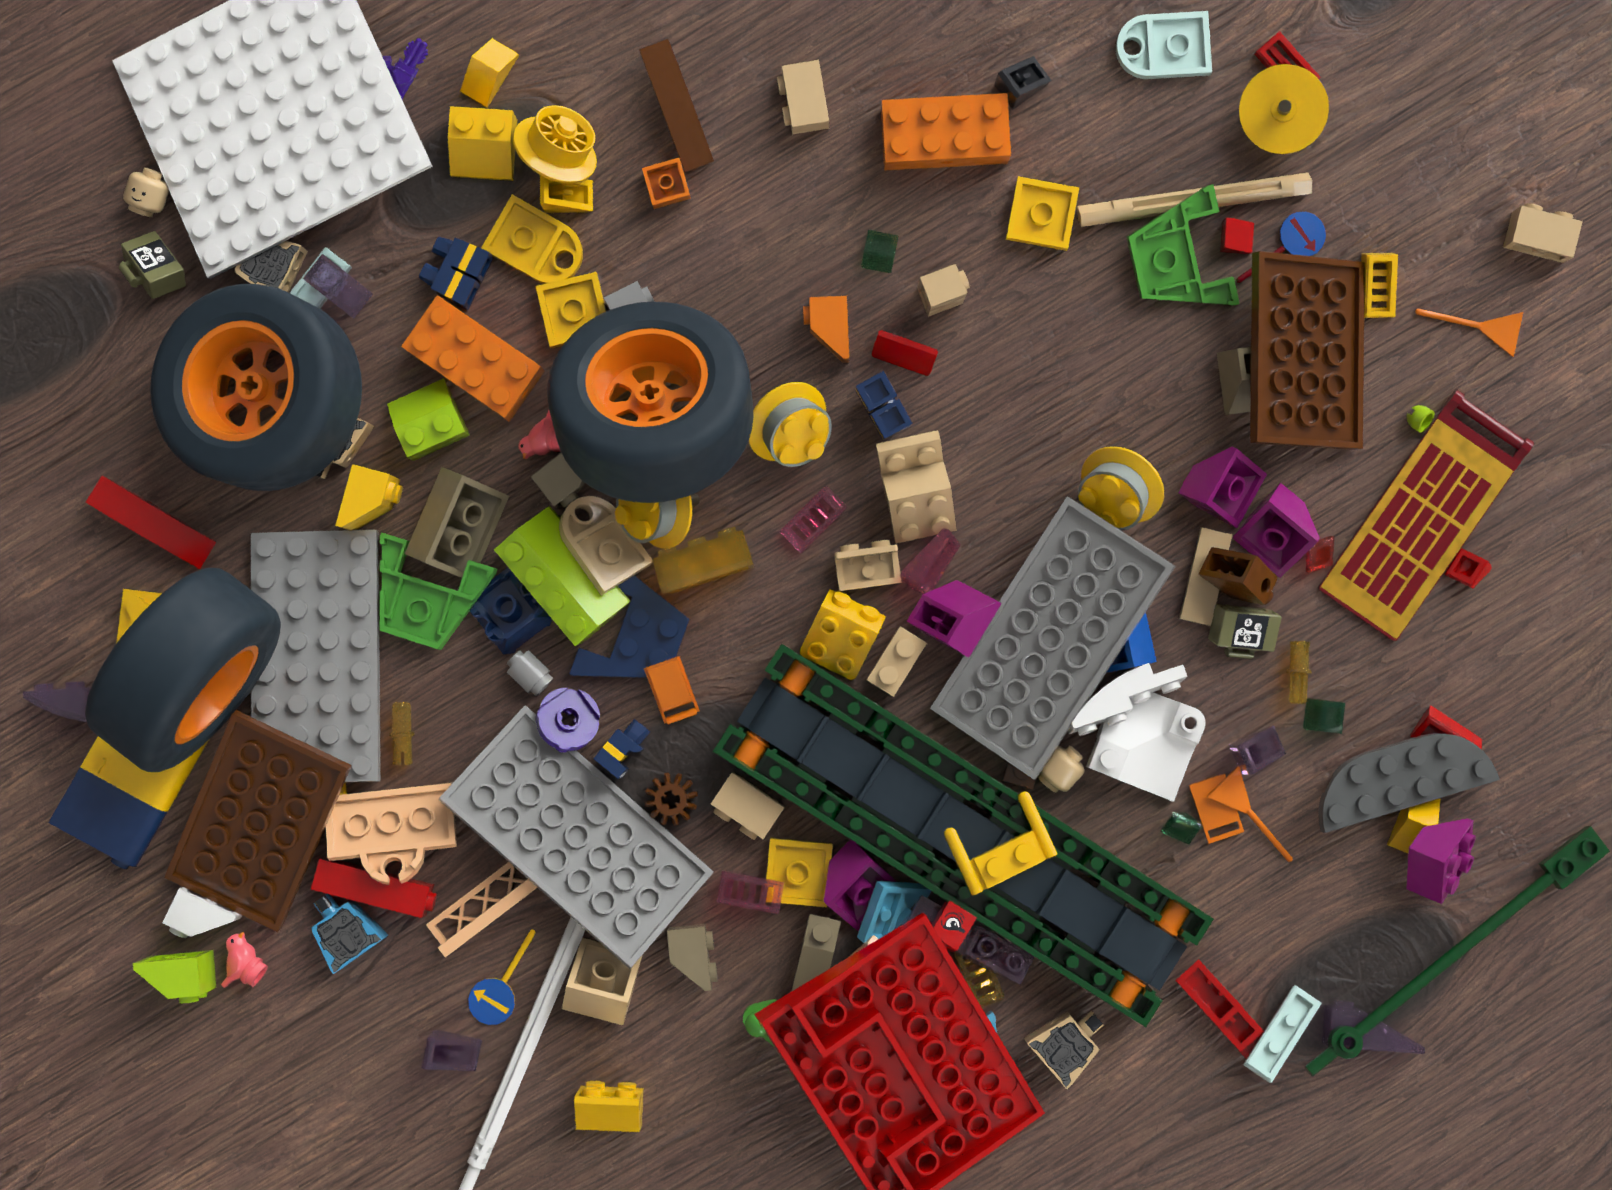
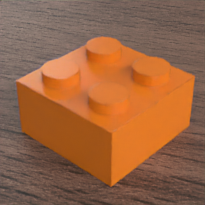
[642,158,691,209]

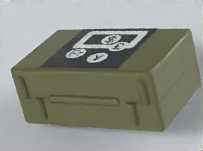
[119,231,186,299]
[1208,604,1282,659]

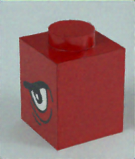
[932,900,977,952]

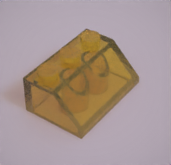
[652,527,755,596]

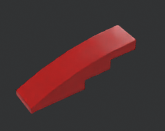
[85,475,216,569]
[1175,959,1264,1059]

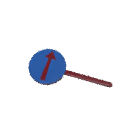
[1236,212,1326,283]

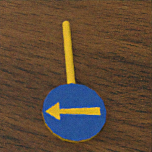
[468,929,536,1025]

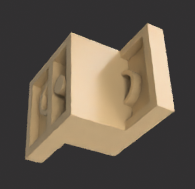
[876,430,957,544]

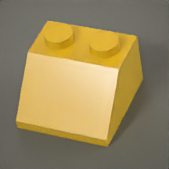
[448,106,517,181]
[335,464,403,531]

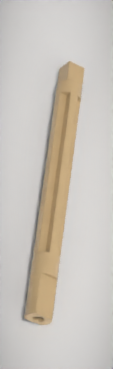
[1077,173,1312,227]

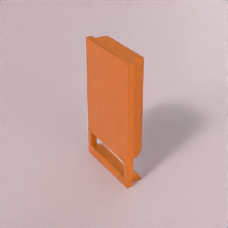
[644,656,700,724]
[1189,774,1244,844]

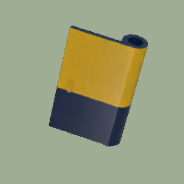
[48,736,209,870]

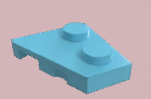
[857,881,931,943]

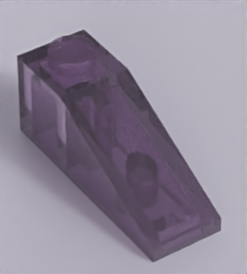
[1322,1000,1425,1054]

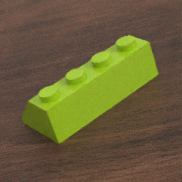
[494,506,631,646]

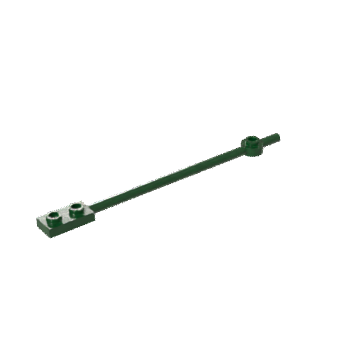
[1304,826,1610,1077]

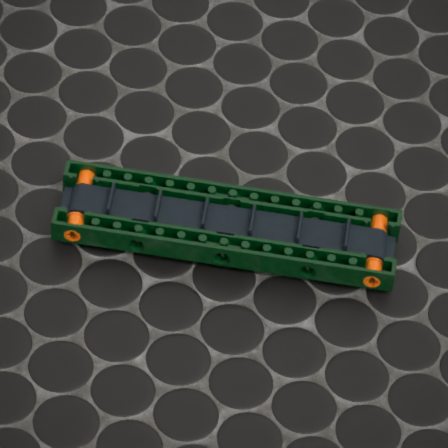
[713,644,1214,1027]

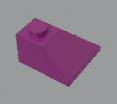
[1178,447,1267,528]
[1232,482,1320,578]
[824,839,897,932]

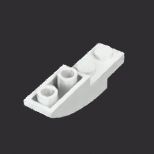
[1068,663,1187,736]

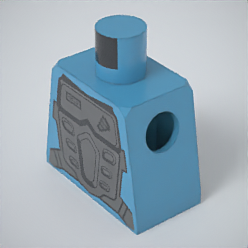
[311,894,388,974]

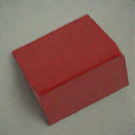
[1220,217,1254,254]

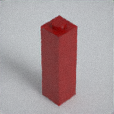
[311,856,437,918]

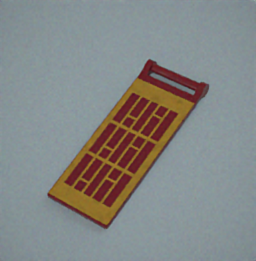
[1318,389,1534,641]

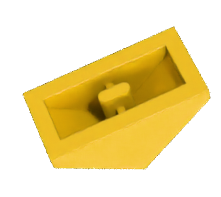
[460,38,519,108]
[540,175,593,213]
[1387,798,1441,853]

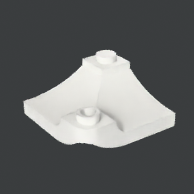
[1086,692,1205,802]

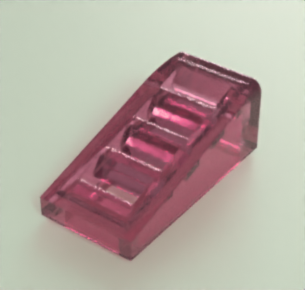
[779,486,847,553]
[899,528,961,594]
[717,870,784,914]

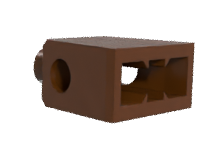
[1198,547,1277,605]

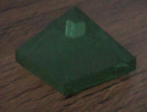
[1160,811,1202,844]

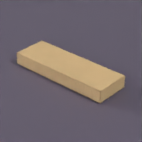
[1179,527,1232,626]

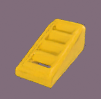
[1361,253,1398,318]

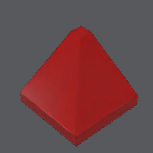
[1445,548,1492,589]

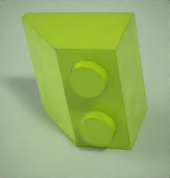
[387,378,470,461]
[133,950,217,1003]

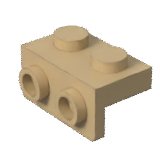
[834,540,902,592]

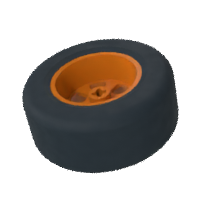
[150,284,362,491]
[547,302,754,503]
[85,568,281,772]

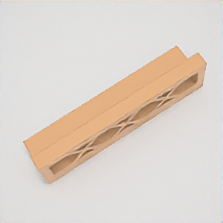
[426,862,538,958]

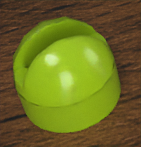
[1407,405,1435,433]

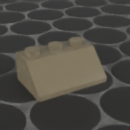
[405,467,509,578]

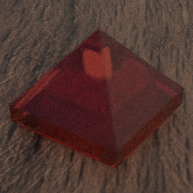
[1306,536,1334,573]

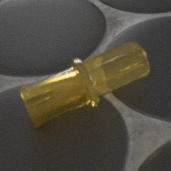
[1286,641,1312,704]
[389,702,415,765]

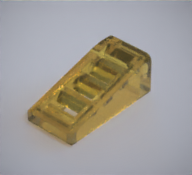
[953,937,1004,1007]

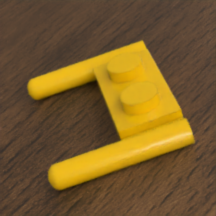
[944,791,1057,896]

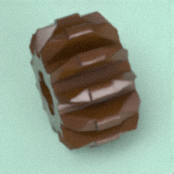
[645,772,698,826]

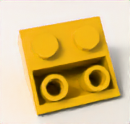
[574,1081,644,1132]

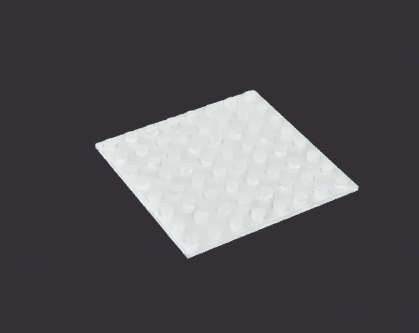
[112,0,433,279]

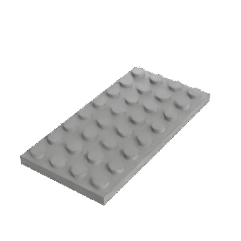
[930,496,1176,779]
[251,530,381,782]
[439,705,714,969]

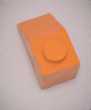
[803,296,849,363]

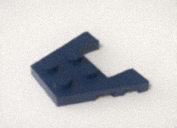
[569,576,690,678]

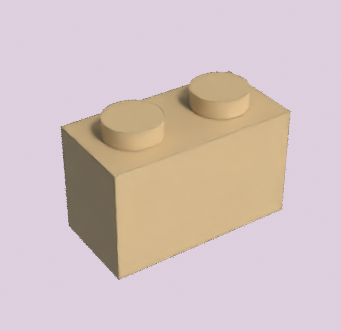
[777,60,829,135]
[1503,204,1583,263]
[917,264,970,317]
[866,626,927,697]
[711,771,785,840]

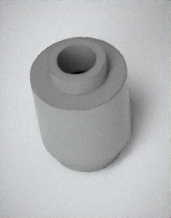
[507,650,554,696]

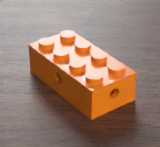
[881,93,1011,171]
[401,295,545,422]

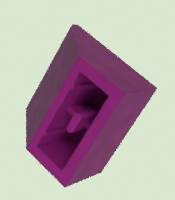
[907,580,1001,658]
[1406,818,1476,904]

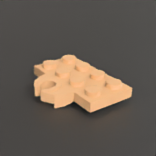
[326,783,457,885]

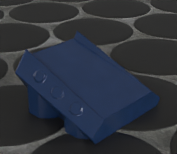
[470,567,552,655]

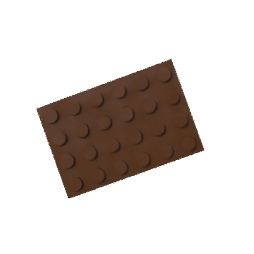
[1250,251,1365,450]
[164,710,352,932]

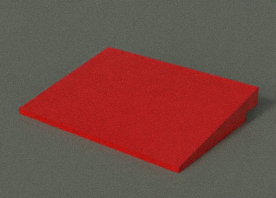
[754,913,1045,1190]

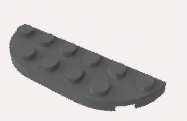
[1318,733,1500,833]

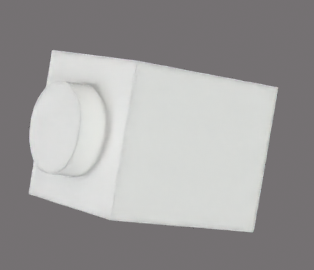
[162,887,242,938]

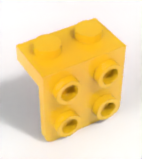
[800,589,886,680]

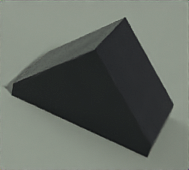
[994,56,1052,110]

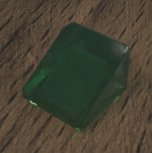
[861,230,899,273]
[1303,698,1345,734]

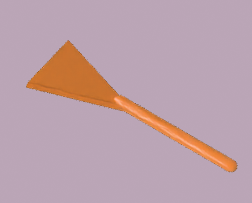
[1415,309,1523,357]
[1207,766,1293,862]

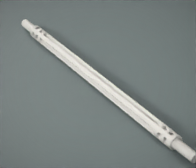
[459,917,585,1190]

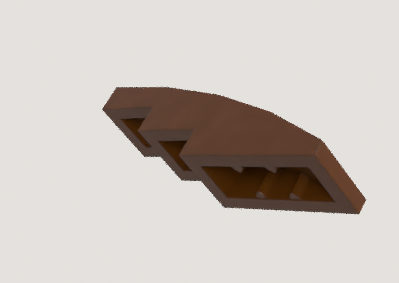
[639,38,714,172]

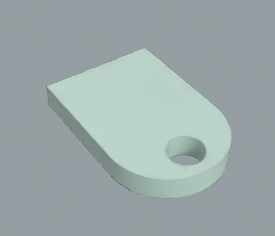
[1116,11,1212,79]

